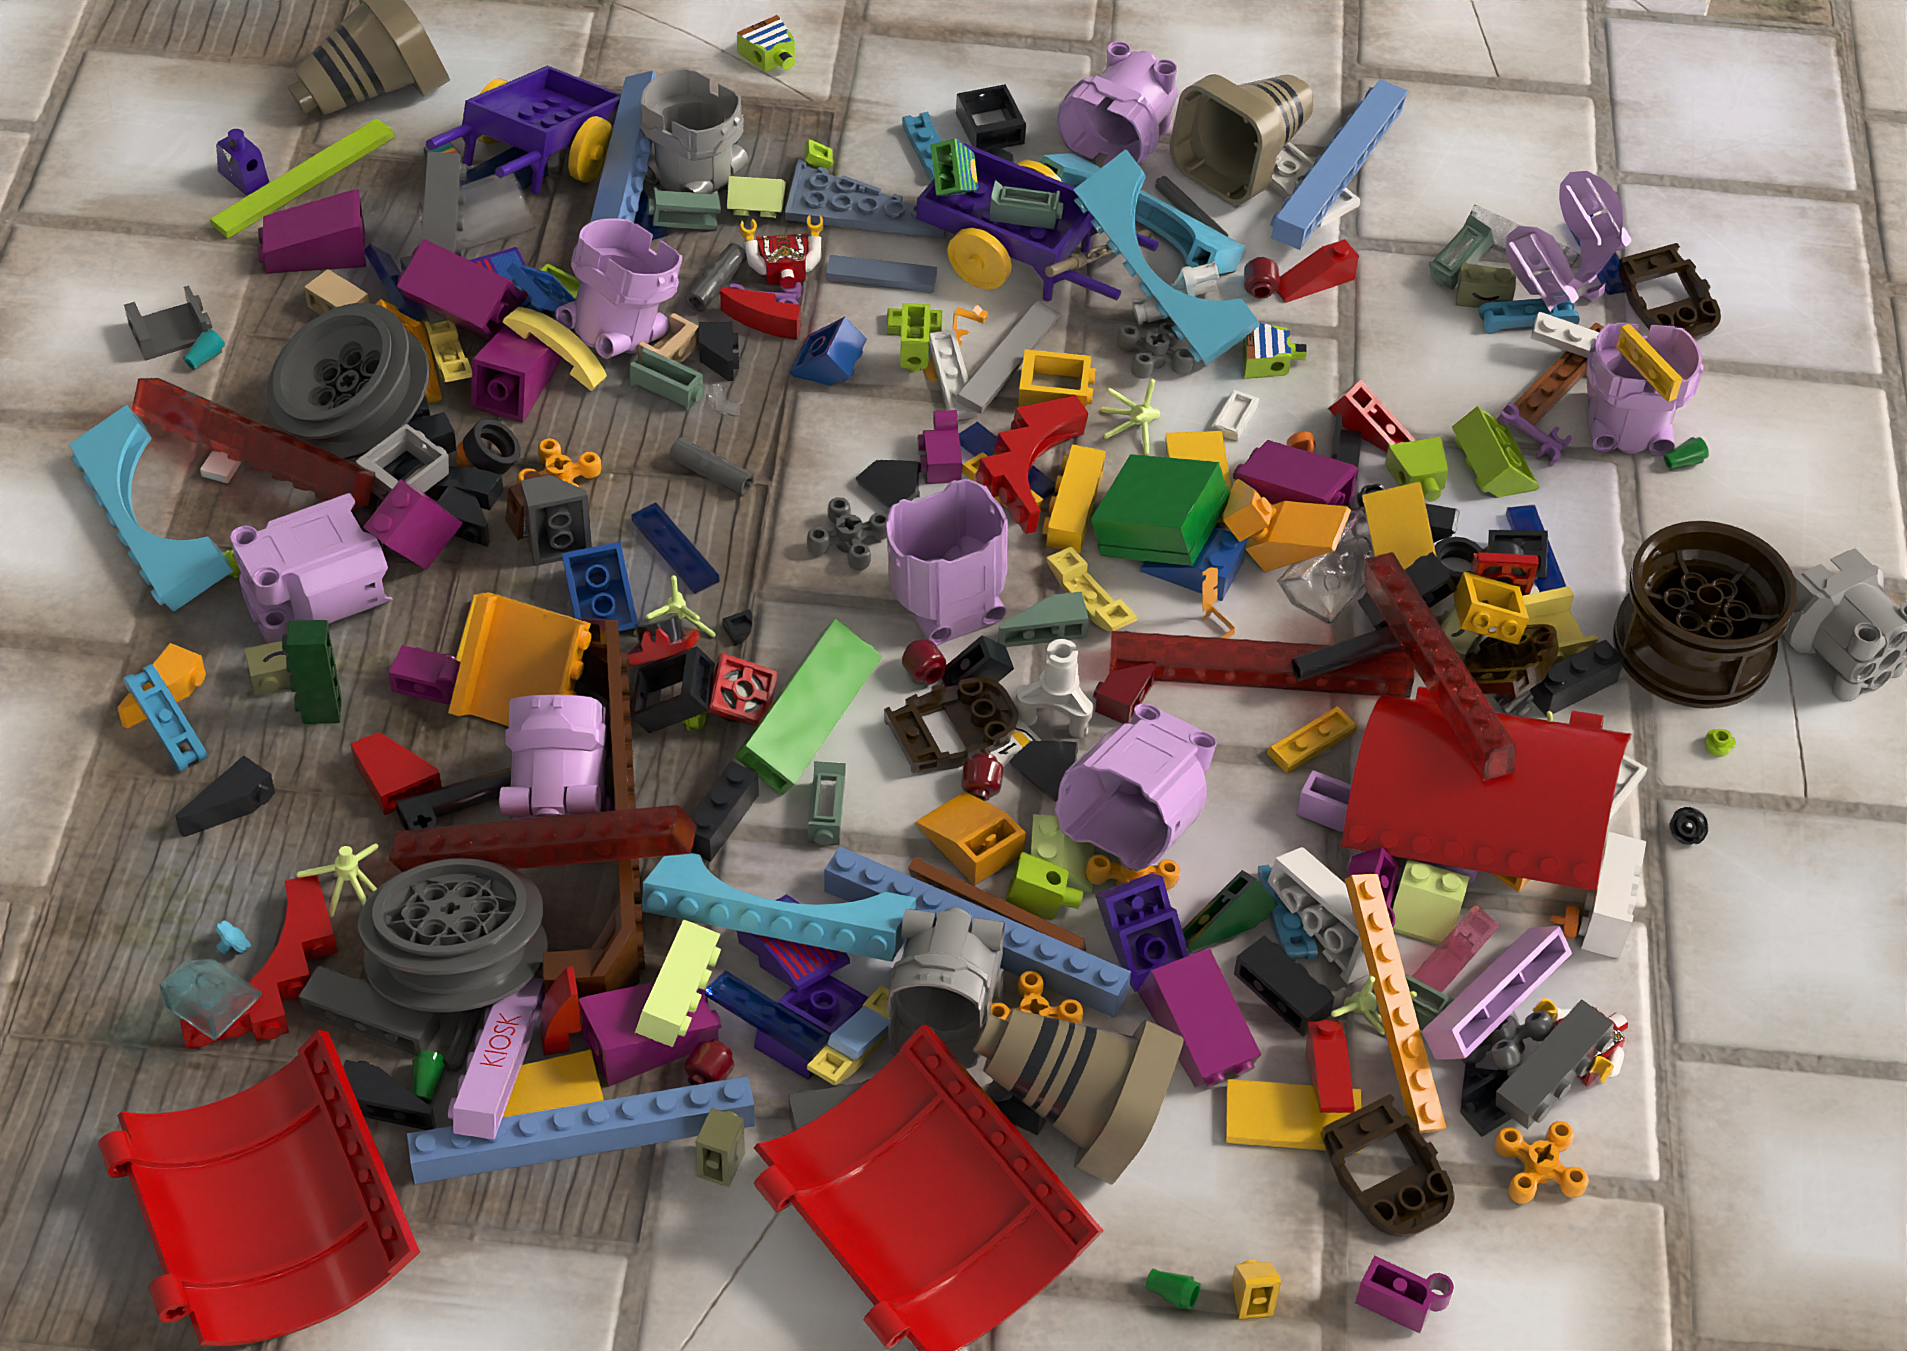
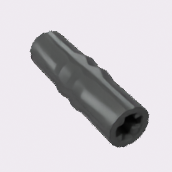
[686,243,747,312]
[669,438,755,495]

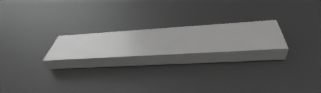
[956,301,1060,414]

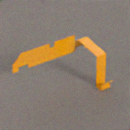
[923,304,988,383]
[1202,567,1235,656]

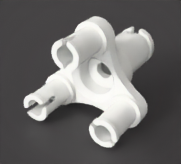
[1131,261,1219,325]
[1016,639,1093,738]

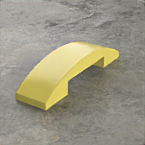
[503,307,607,391]
[425,320,472,383]
[1047,546,1137,632]
[807,985,890,1085]

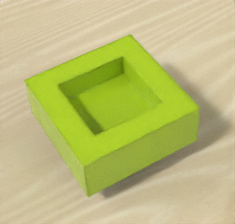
[804,139,833,171]

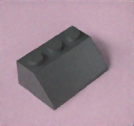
[521,475,592,566]

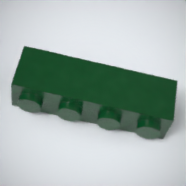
[282,620,342,724]

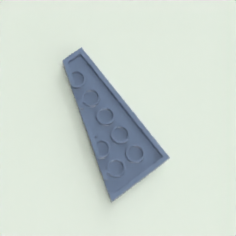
[785,159,945,239]

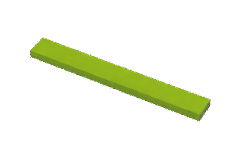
[210,118,395,239]

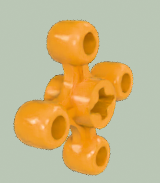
[517,438,602,487]
[1085,855,1180,890]
[991,970,1083,1024]
[1494,1121,1589,1204]

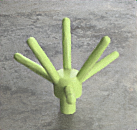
[1100,378,1160,456]
[634,575,716,638]
[296,843,378,917]
[1331,976,1417,1035]

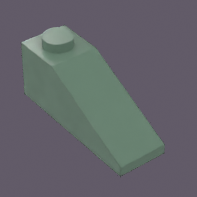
[998,592,1089,647]

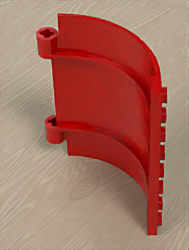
[1341,687,1632,891]
[753,1025,1104,1351]
[98,1029,420,1346]

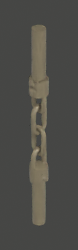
[1045,229,1152,277]

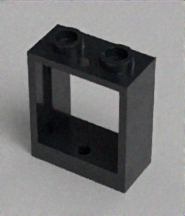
[956,84,1026,151]
[630,646,715,733]

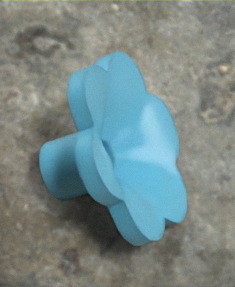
[215,921,251,954]

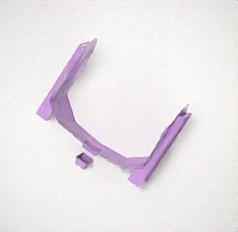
[1506,171,1632,311]

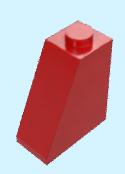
[350,732,442,816]

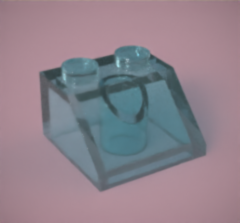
[159,959,262,1041]

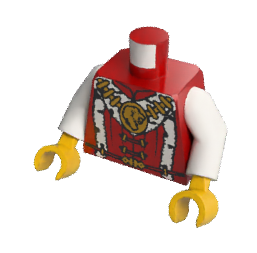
[739,215,824,289]
[1532,998,1628,1086]

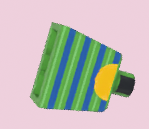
[930,139,979,196]

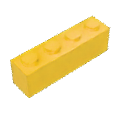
[1042,444,1106,553]

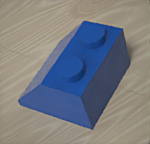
[789,317,867,386]

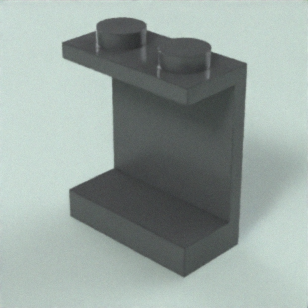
[124,285,212,361]

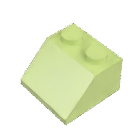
[727,176,786,218]
[1030,814,1094,893]
[1392,859,1470,948]

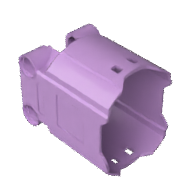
[886,479,1008,646]
[230,493,393,644]
[1054,703,1217,871]

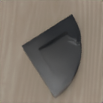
[722,609,752,646]

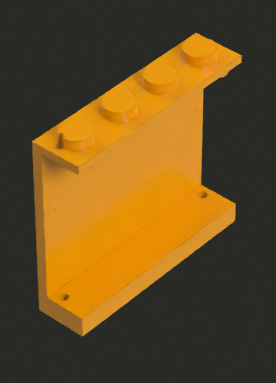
[448,592,591,726]

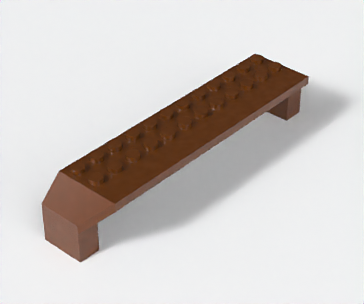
[543,618,645,999]

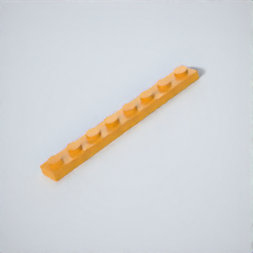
[1344,874,1446,1133]

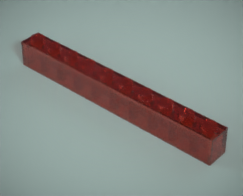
[132,378,376,511]
[1364,552,1516,780]
[1109,631,1415,698]
[389,805,697,873]

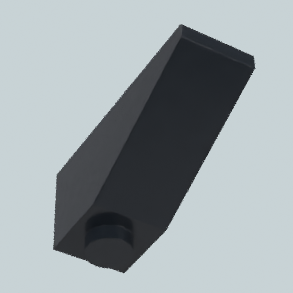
[175,755,275,837]
[343,1060,436,1130]

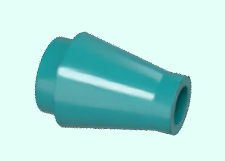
[183,329,225,370]

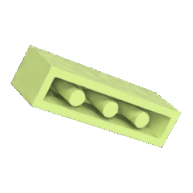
[635,920,722,1047]

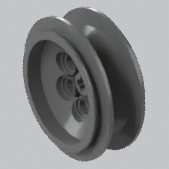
[267,303,429,461]
[358,858,548,1012]

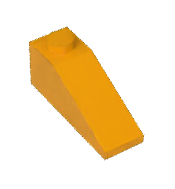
[1223,479,1272,542]
[117,643,206,729]

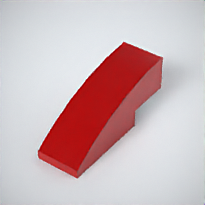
[720,287,801,340]
[540,966,582,1056]

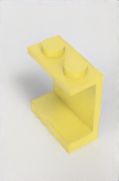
[1522,586,1598,665]

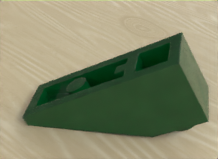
[1182,870,1278,951]

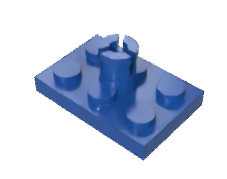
[506,262,576,314]

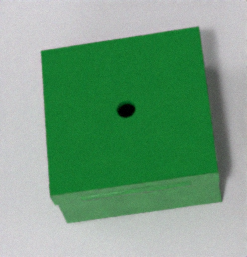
[1091,454,1230,566]

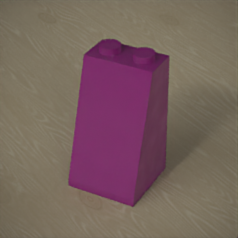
[258,189,366,274]
[396,239,523,342]
[471,325,563,422]
[1233,440,1358,508]
[363,479,463,570]
[1138,948,1261,1088]
[578,982,722,1087]

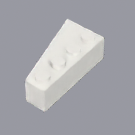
[1578,832,1646,959]
[1267,847,1392,984]

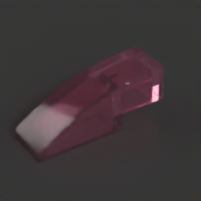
[1411,904,1500,993]

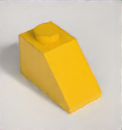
[1231,1260,1281,1319]

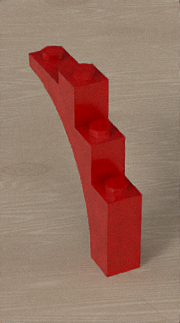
[976,395,1089,534]
[179,875,338,1049]

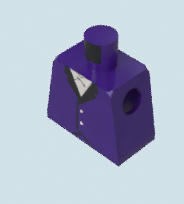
[216,128,270,196]

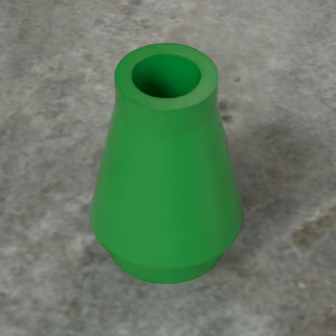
[1664,437,1709,470]
[412,1051,446,1104]
[1146,1268,1201,1310]

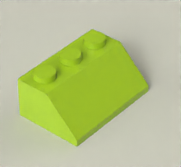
[1451,406,1540,497]

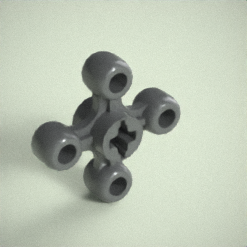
[1117,322,1194,379]
[807,497,888,571]
[1461,1011,1555,1071]

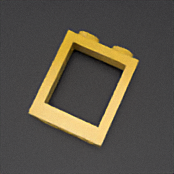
[1018,349,1096,409]
[1453,571,1529,645]

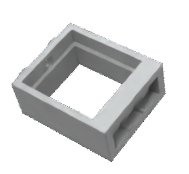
[355,424,449,501]

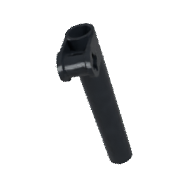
[1291,613,1438,681]
[395,767,511,853]

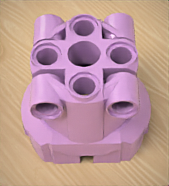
[1057,41,1178,165]
[555,218,682,359]
[1586,323,1704,456]
[499,695,615,829]

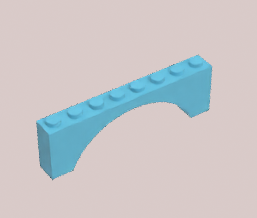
[1073,149,1260,366]
[1040,153,1246,274]
[69,405,233,612]
[642,849,916,962]

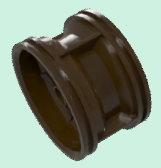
[1613,521,1797,708]

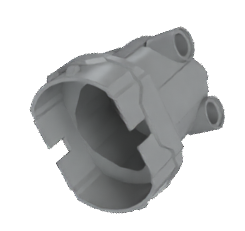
[640,67,749,194]
[1783,548,1907,701]
[888,908,1005,1069]

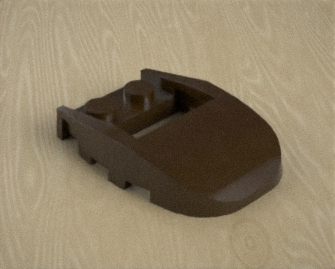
[1618,243,1721,339]
[1448,624,1559,701]
[884,677,1018,773]
[1320,1094,1455,1237]

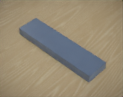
[826,255,937,292]

